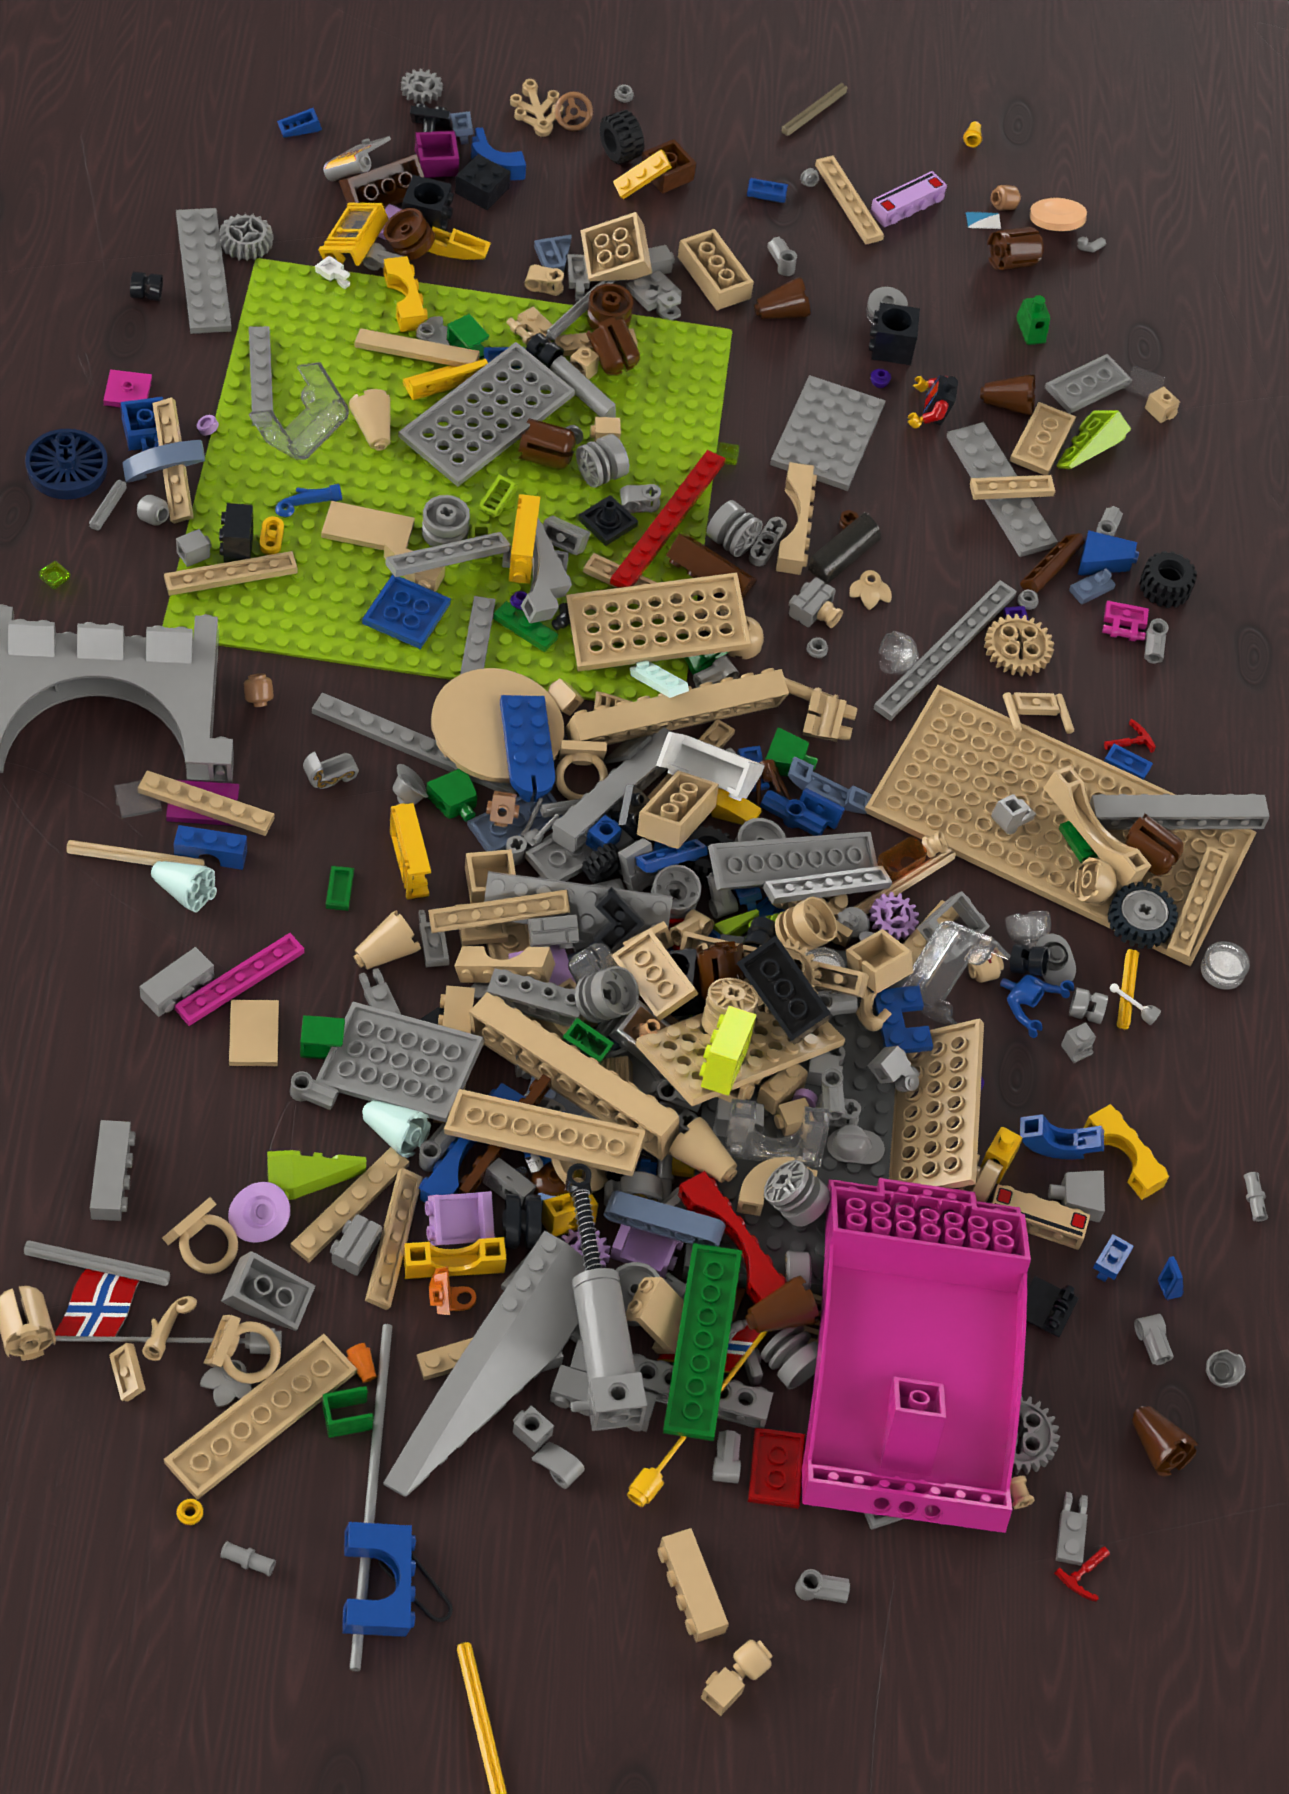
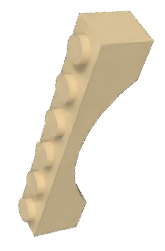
[776,462,817,575]
[1044,766,1151,887]

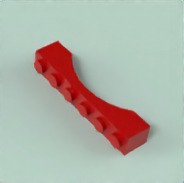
[678,1171,787,1304]

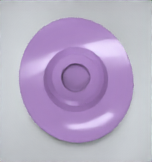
[228,1182,291,1242]

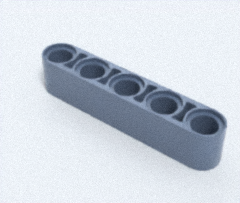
[603,1191,726,1247]

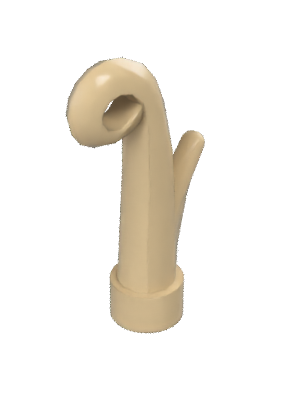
[142,1296,197,1361]

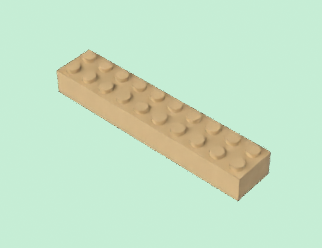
[565,668,789,745]
[469,992,679,1161]

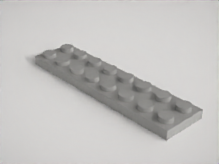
[176,208,232,334]
[947,422,1058,557]
[708,832,878,891]
[484,871,673,938]

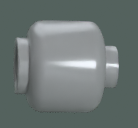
[137,495,169,526]

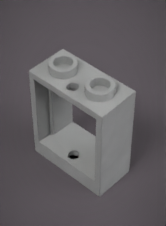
[917,891,990,963]

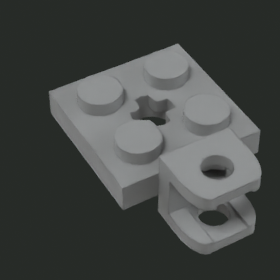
[626,270,682,320]

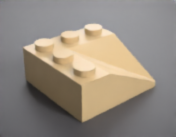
[581,212,652,281]

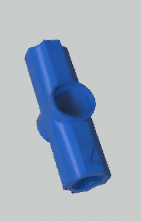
[760,790,828,836]

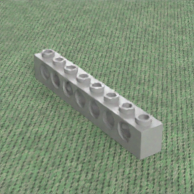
[570,1340,773,1428]

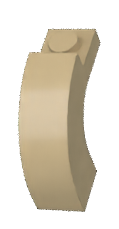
[736,1157,818,1216]

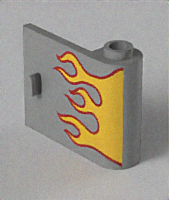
[324,136,391,181]

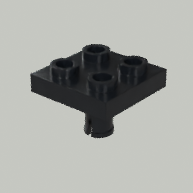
[410,104,451,132]
[578,495,638,546]
[611,784,650,842]

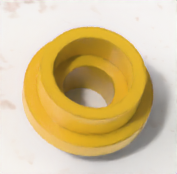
[177,1499,203,1525]

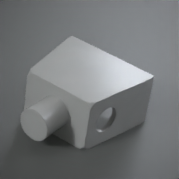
[1048,1171,1105,1222]

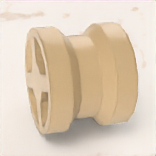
[817,601,843,628]
[922,831,948,858]

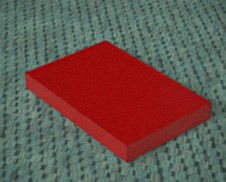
[748,1427,805,1509]

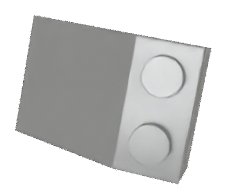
[221,1251,315,1331]

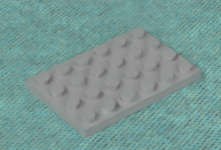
[770,375,886,491]
[316,1002,485,1122]

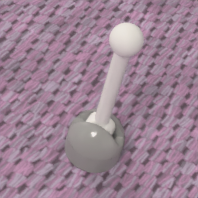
[1110,983,1161,1025]

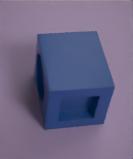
[585,815,622,851]

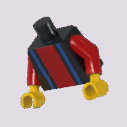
[908,375,958,429]

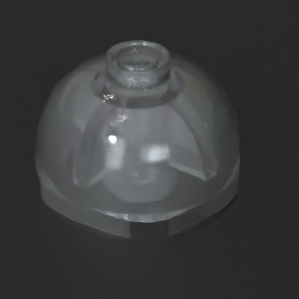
[879,631,919,675]
[1005,911,1051,949]

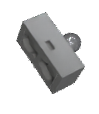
[483,1158,536,1210]

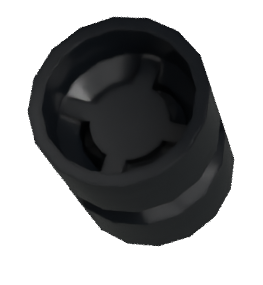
[130,271,163,301]
[525,333,564,369]
[742,917,777,948]
[1010,944,1049,977]

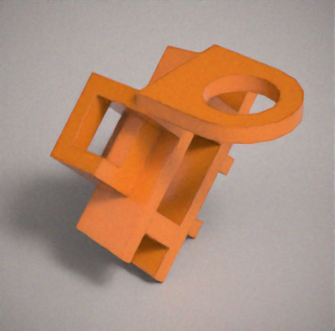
[429,1266,477,1315]

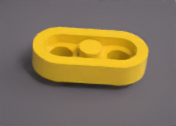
[260,517,284,555]

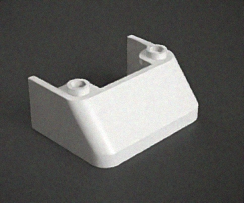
[656,732,764,801]

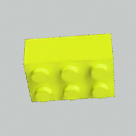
[699,1006,757,1096]

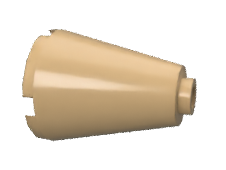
[349,389,391,451]
[353,910,421,970]
[669,1117,737,1183]

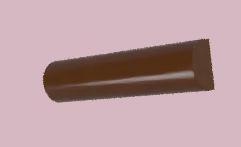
[1020,533,1085,594]

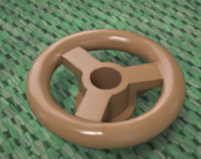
[555,92,593,131]

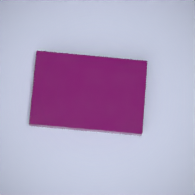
[166,780,239,826]

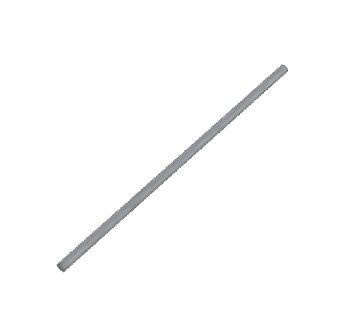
[350,1324,393,1671]

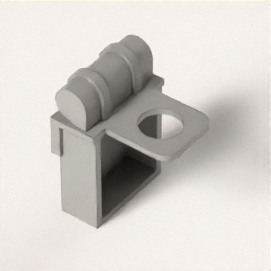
[618,838,659,892]

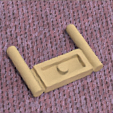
[1003,692,1074,734]

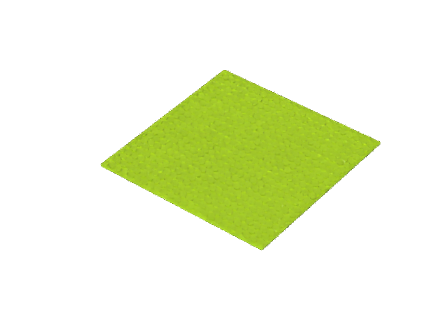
[163,258,732,702]

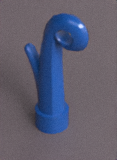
[275,484,342,518]

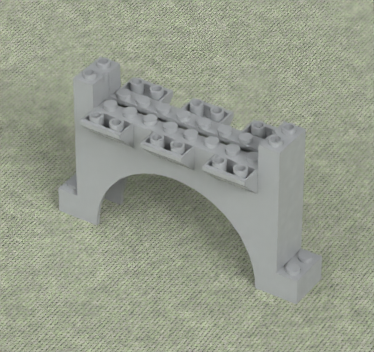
[0,604,234,783]

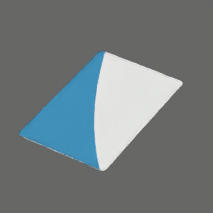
[966,212,1001,229]

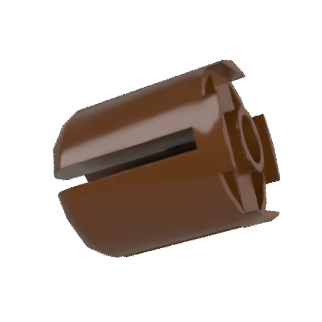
[987,227,1044,270]
[586,316,640,376]
[518,418,576,470]
[1121,813,1184,877]
[696,941,747,1001]

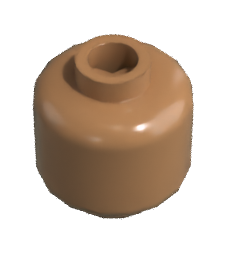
[991,185,1021,211]
[243,673,274,707]

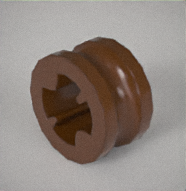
[839,510,859,531]

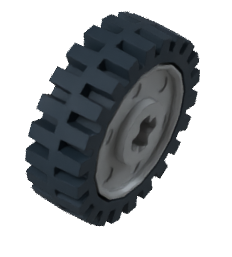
[1108,882,1178,949]

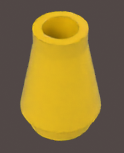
[963,122,982,147]

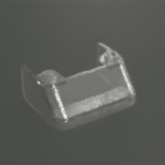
[248,362,349,460]
[902,921,1010,1026]

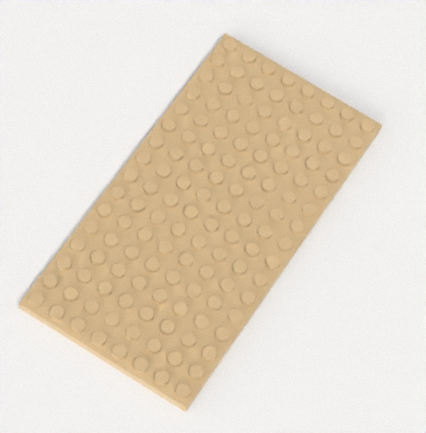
[865,685,1257,967]

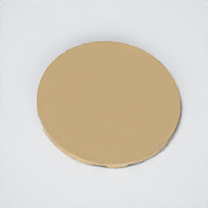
[431,668,564,783]

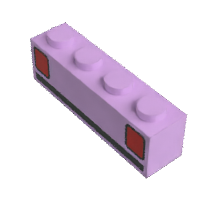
[870,171,947,228]

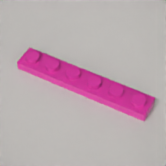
[174,933,304,1026]

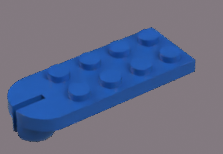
[500,695,555,802]

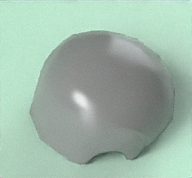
[1205,1350,1246,1388]

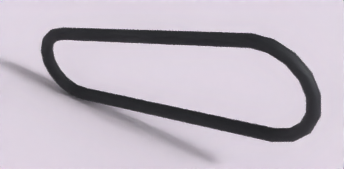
[379,1552,453,1622]

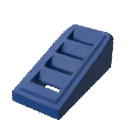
[277,108,322,138]
[1157,1256,1183,1300]

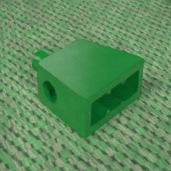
[1016,295,1050,345]
[765,728,818,777]
[426,769,477,822]
[563,1018,614,1064]

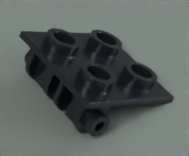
[1026,1276,1079,1338]

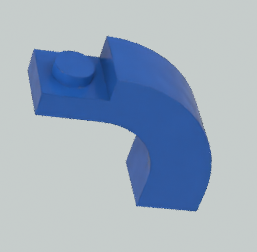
[471,127,526,181]
[1020,1114,1104,1159]

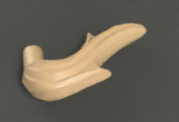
[856,987,892,1031]

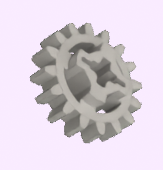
[401,69,443,104]

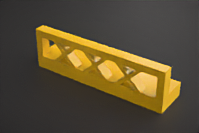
[403,359,488,400]

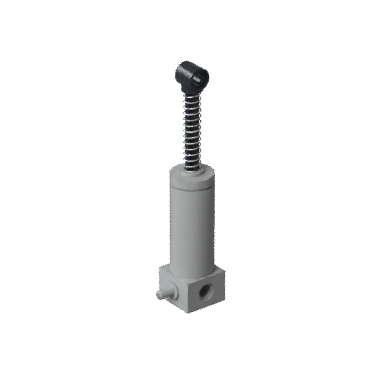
[565,1163,647,1431]

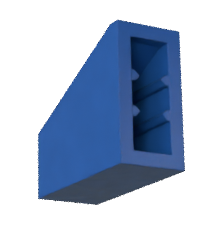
[1078,530,1139,576]

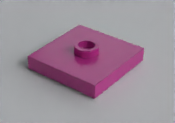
[103,370,152,407]

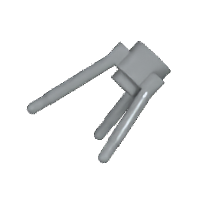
[520,798,559,850]

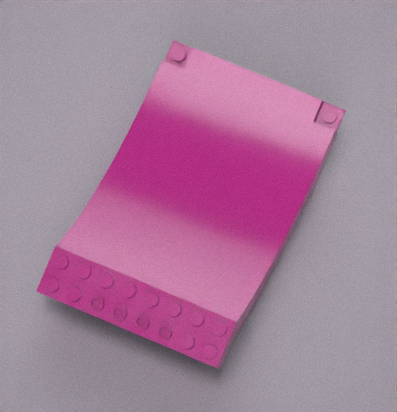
[802,1178,1031,1533]

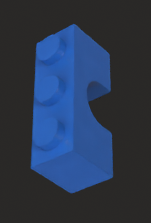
[174,825,247,870]

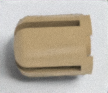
[0,1286,56,1361]

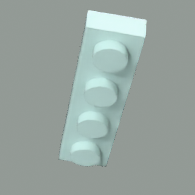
[629,660,689,698]

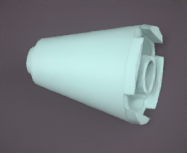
[362,1100,431,1158]

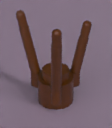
[756,759,792,808]

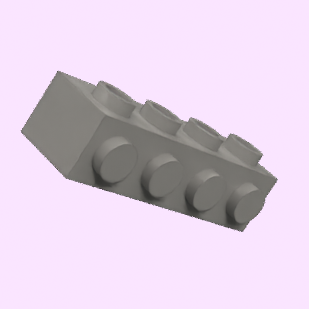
[486,968,581,1027]

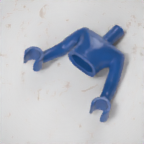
[1000,975,1074,1038]

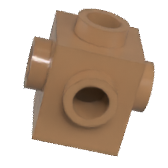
[486,791,520,827]

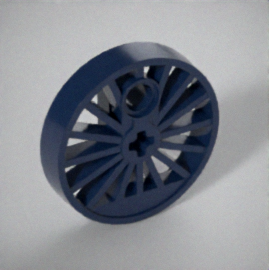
[25,429,108,499]

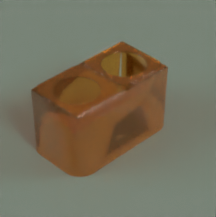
[877,837,927,882]

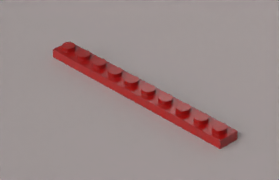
[610,450,726,588]

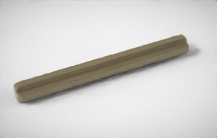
[781,83,848,136]

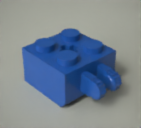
[120,397,163,452]

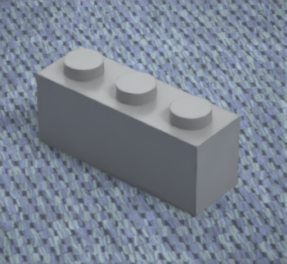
[140,947,214,1017]

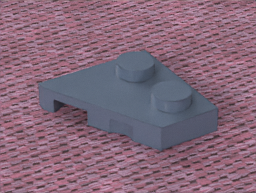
[534,235,572,272]

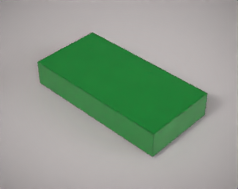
[326,866,354,911]

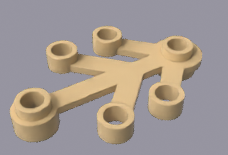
[510,79,564,137]

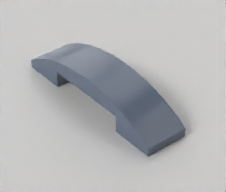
[123,440,205,483]
[788,756,872,814]

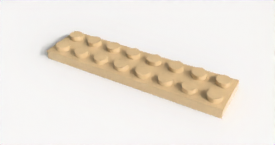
[444,1089,646,1177]
[164,1334,357,1500]

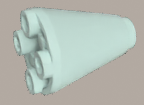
[151,861,217,912]

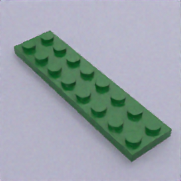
[663,1243,742,1441]

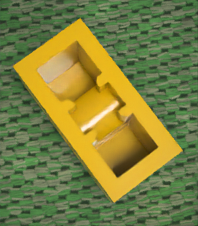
[542,1193,598,1236]

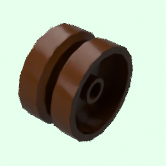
[383,208,435,260]
[587,284,633,330]

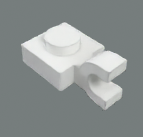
[315,256,350,289]

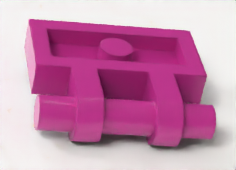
[1102,600,1149,641]

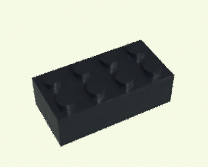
[737,936,833,1044]

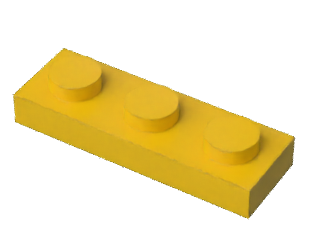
[613,149,672,199]

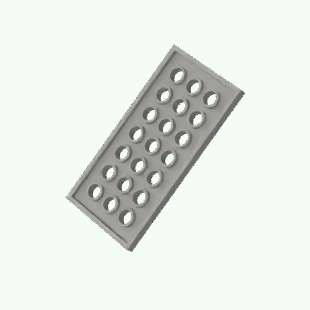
[398,342,575,487]

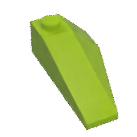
[1056,410,1131,469]
[267,1150,366,1200]

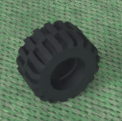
[599,110,645,164]
[1139,551,1197,608]
[679,826,734,888]

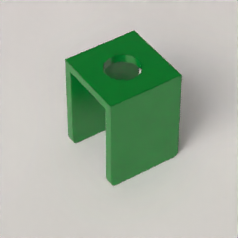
[447,314,489,359]
[300,1015,345,1059]
[322,1386,374,1438]

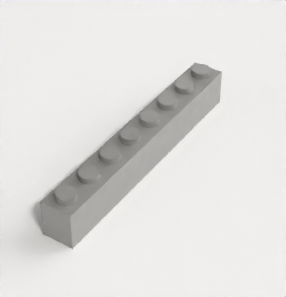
[552,727,671,853]
[1089,794,1270,830]

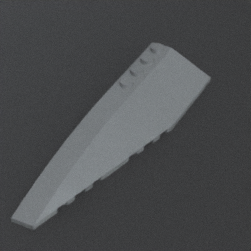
[383,1231,586,1497]

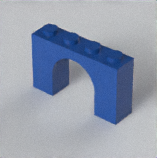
[343,1522,416,1637]

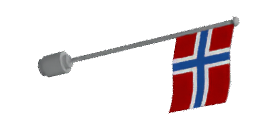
[52,1269,282,1354]

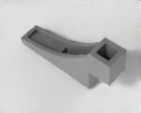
[521,519,572,624]

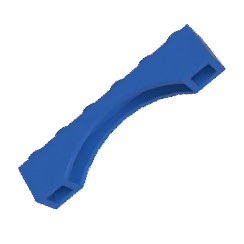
[419,1083,526,1203]

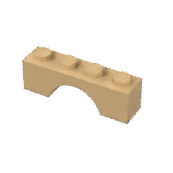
[454,946,555,983]

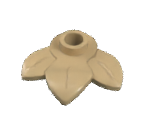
[849,570,892,610]

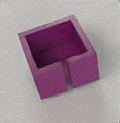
[415,131,459,178]

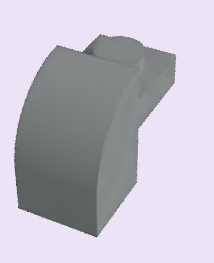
[991,794,1036,834]

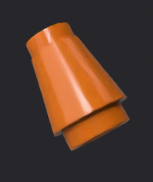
[346,1343,377,1383]

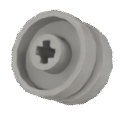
[422,495,470,547]
[734,818,786,842]
[616,1262,660,1327]

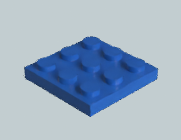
[362,574,451,649]

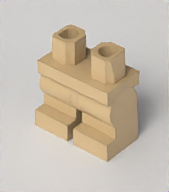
[803,691,858,742]

